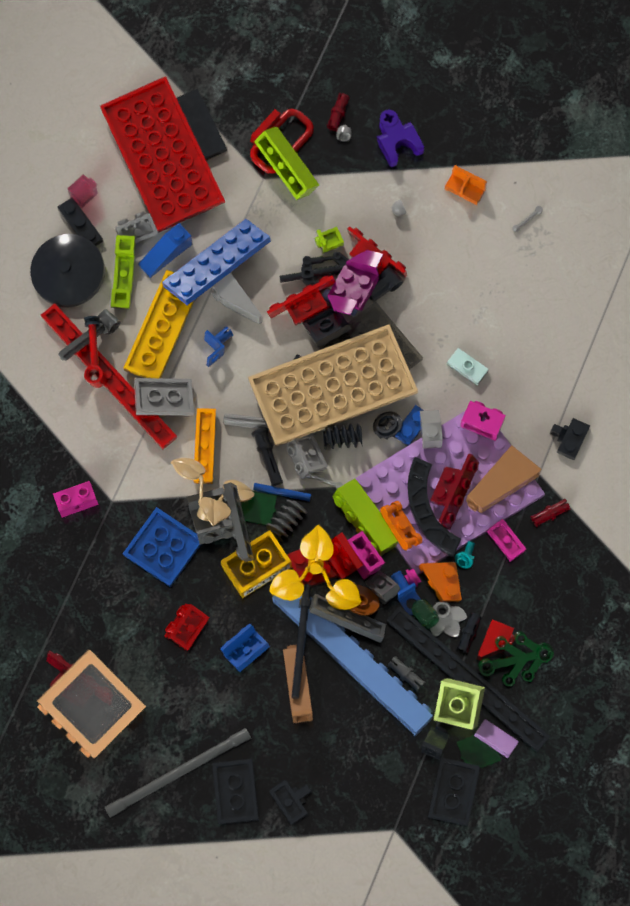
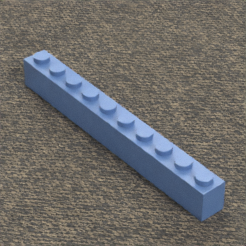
[272,595,433,736]

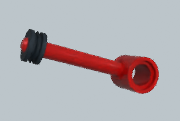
[84,316,107,388]

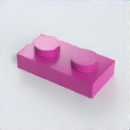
[487,519,526,562]

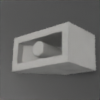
[420,410,443,449]

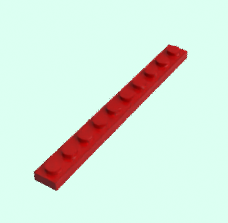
[41,303,177,450]

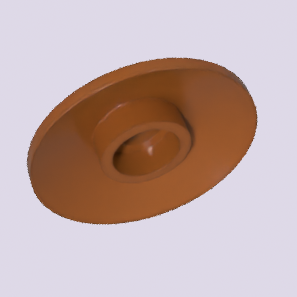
[349,585,379,615]

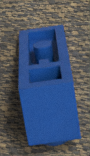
[138,223,193,278]

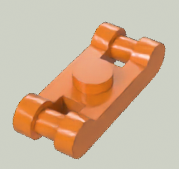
[380,501,423,550]

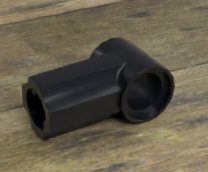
[369,267,404,302]

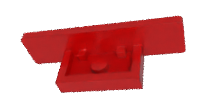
[347,226,407,278]
[267,275,336,325]

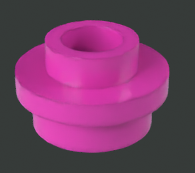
[405,568,421,587]

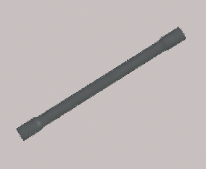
[105,728,251,818]

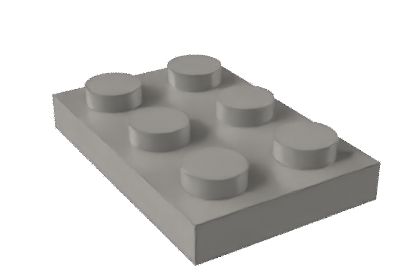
[134,378,194,416]

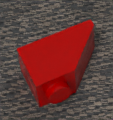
[477,620,514,661]

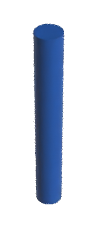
[253,483,311,502]

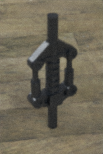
[279,252,349,288]

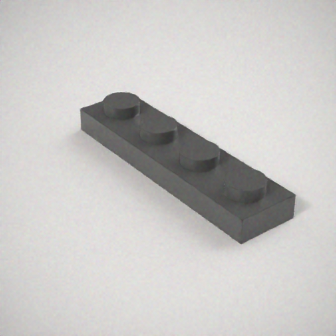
[223,482,254,562]
[309,594,386,643]

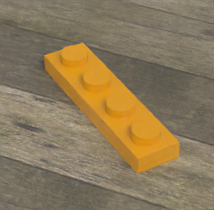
[193,408,216,484]

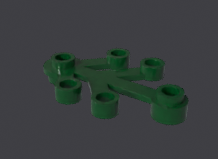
[478,631,554,687]

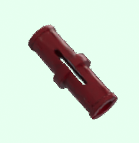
[327,93,350,131]
[531,498,570,527]

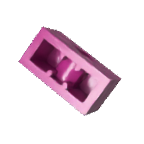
[460,401,506,441]
[53,481,98,517]
[348,531,385,580]

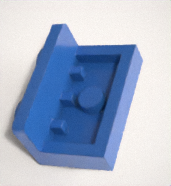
[221,624,270,672]

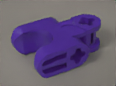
[377,110,424,167]

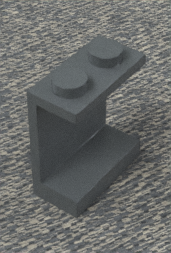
[187,487,233,544]

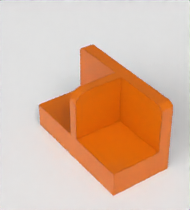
[445,165,487,205]

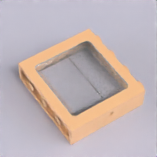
[37,650,146,758]

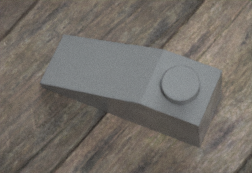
[211,272,262,324]

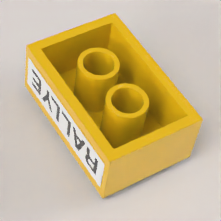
[221,530,292,598]

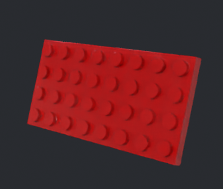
[100,76,225,233]

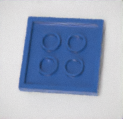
[123,507,201,587]

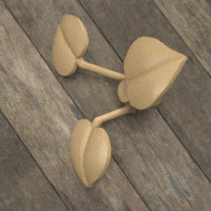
[170,458,255,526]

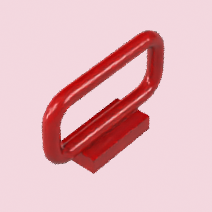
[250,109,314,174]

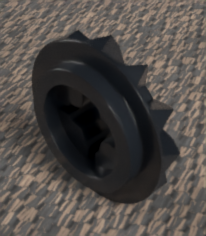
[373,411,403,440]

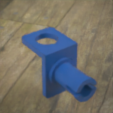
[204,327,233,367]
[390,571,425,616]

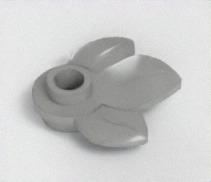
[429,602,467,637]

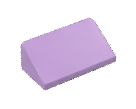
[474,719,519,758]

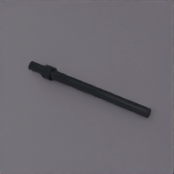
[291,584,311,699]

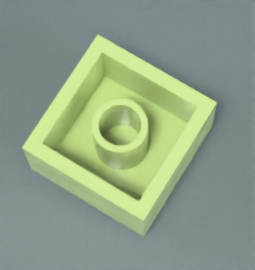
[434,678,485,730]

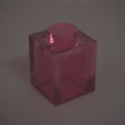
[67,174,98,208]

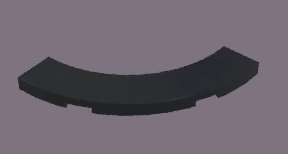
[407,457,461,557]

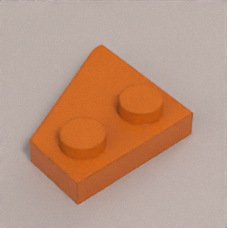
[419,562,462,602]

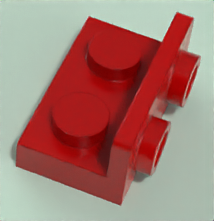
[328,532,363,579]
[164,604,210,650]

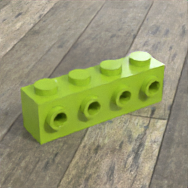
[254,127,319,200]
[333,478,399,556]

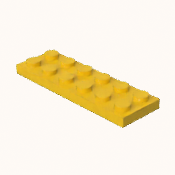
[123,270,195,378]

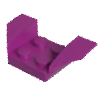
[327,250,383,315]

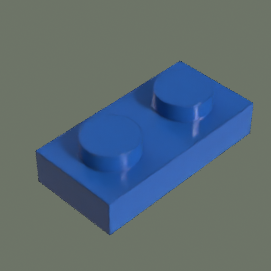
[395,405,424,446]

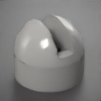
[337,125,352,141]
[392,200,407,216]

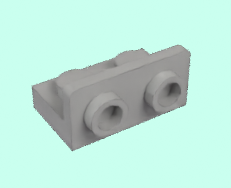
[115,211,159,243]
[287,433,328,479]

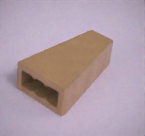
[466,445,542,513]
[283,645,313,723]

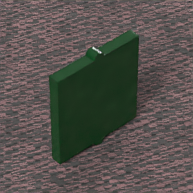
[241,491,277,525]
[456,735,501,769]

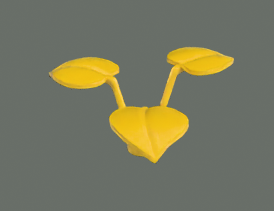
[270,525,361,610]

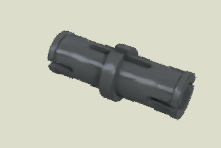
[388,656,426,692]

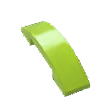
[110,235,135,309]

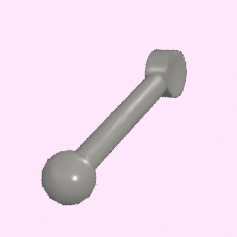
[512,206,543,232]
[307,473,343,489]

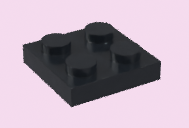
[302,306,351,348]

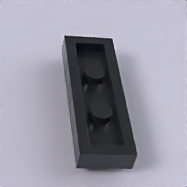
[57,197,103,246]

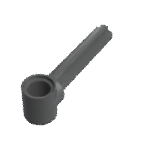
[58,309,121,361]

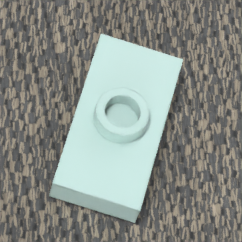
[447,348,489,385]

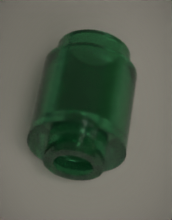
[411,599,439,628]

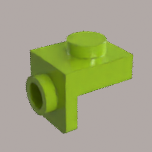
[314,227,344,253]

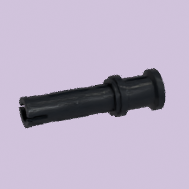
[251,428,283,486]

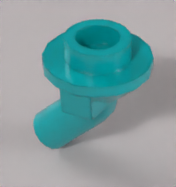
[455,541,475,569]

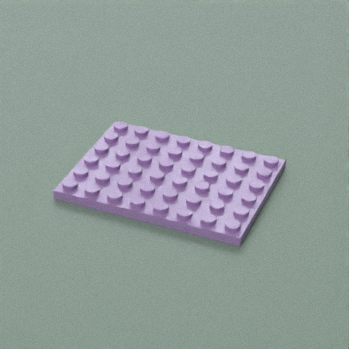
[355,411,545,575]

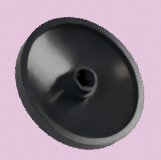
[30,234,105,307]

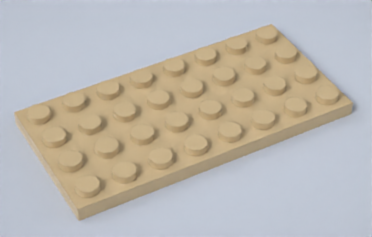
[248,324,418,447]

